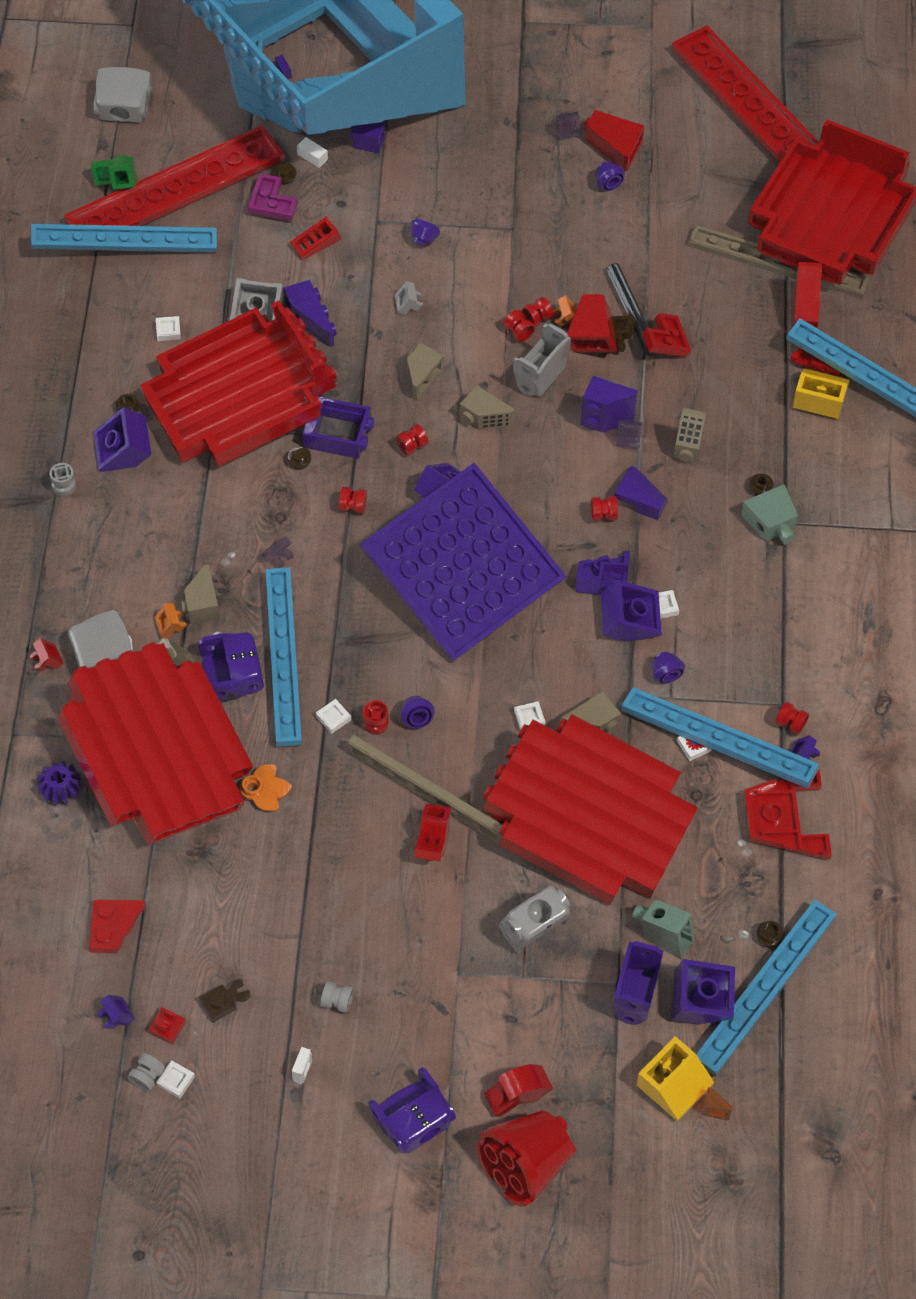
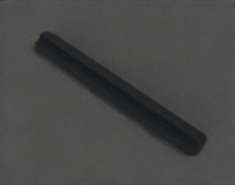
[607,263,657,356]

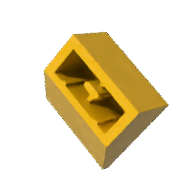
[792,368,850,419]
[636,1036,714,1122]

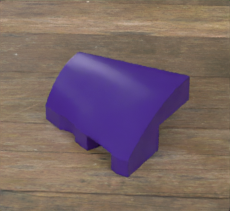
[614,466,668,520]
[576,551,630,594]

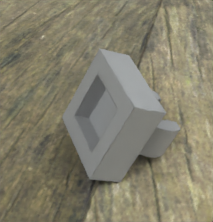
[395,281,423,315]

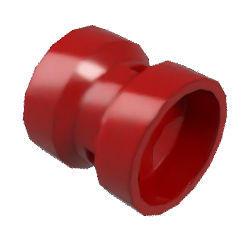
[522,297,554,326]
[503,309,536,342]
[396,424,429,456]
[339,487,367,514]
[591,496,618,521]
[363,700,389,735]
[775,701,810,736]

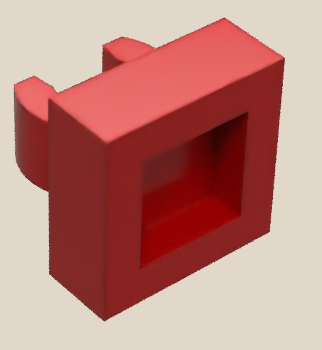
[30,638,64,671]
[148,1007,186,1045]

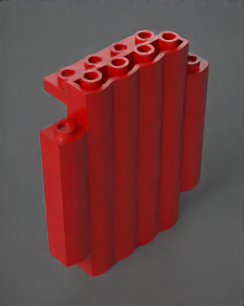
[748,119,916,285]
[140,300,337,467]
[58,642,253,845]
[483,714,698,905]

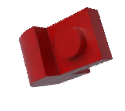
[414,804,451,862]
[484,1064,553,1117]

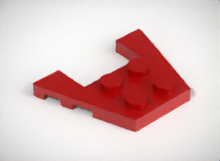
[744,769,832,859]

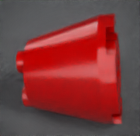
[476,1110,577,1207]

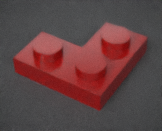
[642,313,692,357]

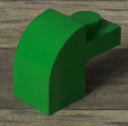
[91,155,138,189]

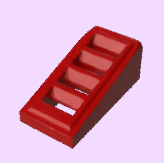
[289,216,342,260]

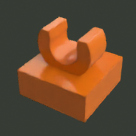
[553,295,577,327]
[155,603,187,638]

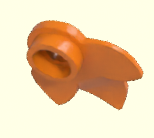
[240,764,292,811]

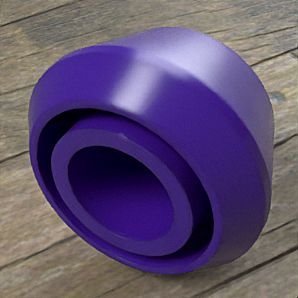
[595,162,625,191]
[411,218,440,247]
[652,652,685,684]
[401,696,435,729]

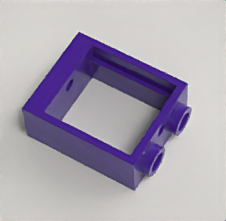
[303,396,374,459]

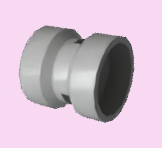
[49,463,76,496]
[320,981,354,1013]
[127,1053,165,1092]

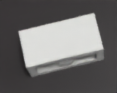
[297,137,328,168]

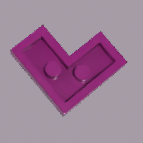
[248,173,298,221]

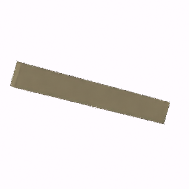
[688,225,870,299]
[348,734,502,844]

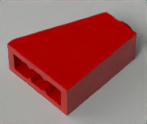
[584,110,645,172]
[793,262,822,328]
[567,294,617,353]

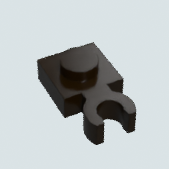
[610,315,636,353]
[199,979,251,1023]

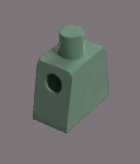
[741,484,798,545]
[632,900,695,959]

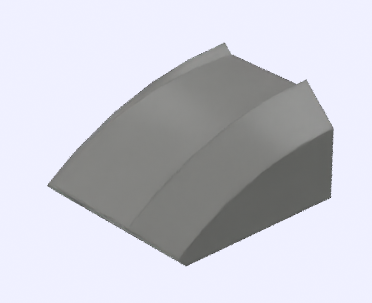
[230,278,284,321]

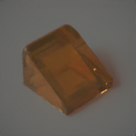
[702,1087,732,1121]

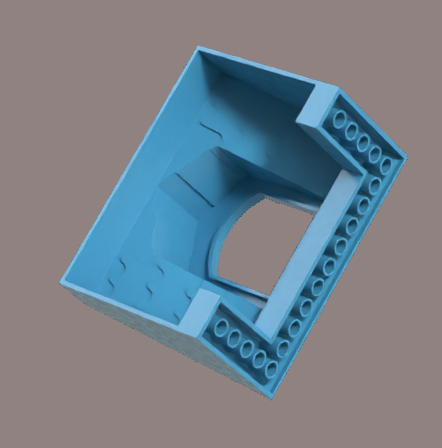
[182,0,466,135]

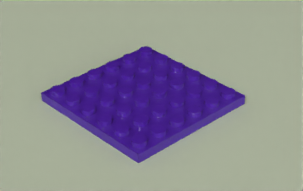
[360,463,567,662]

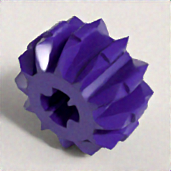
[37,760,82,805]

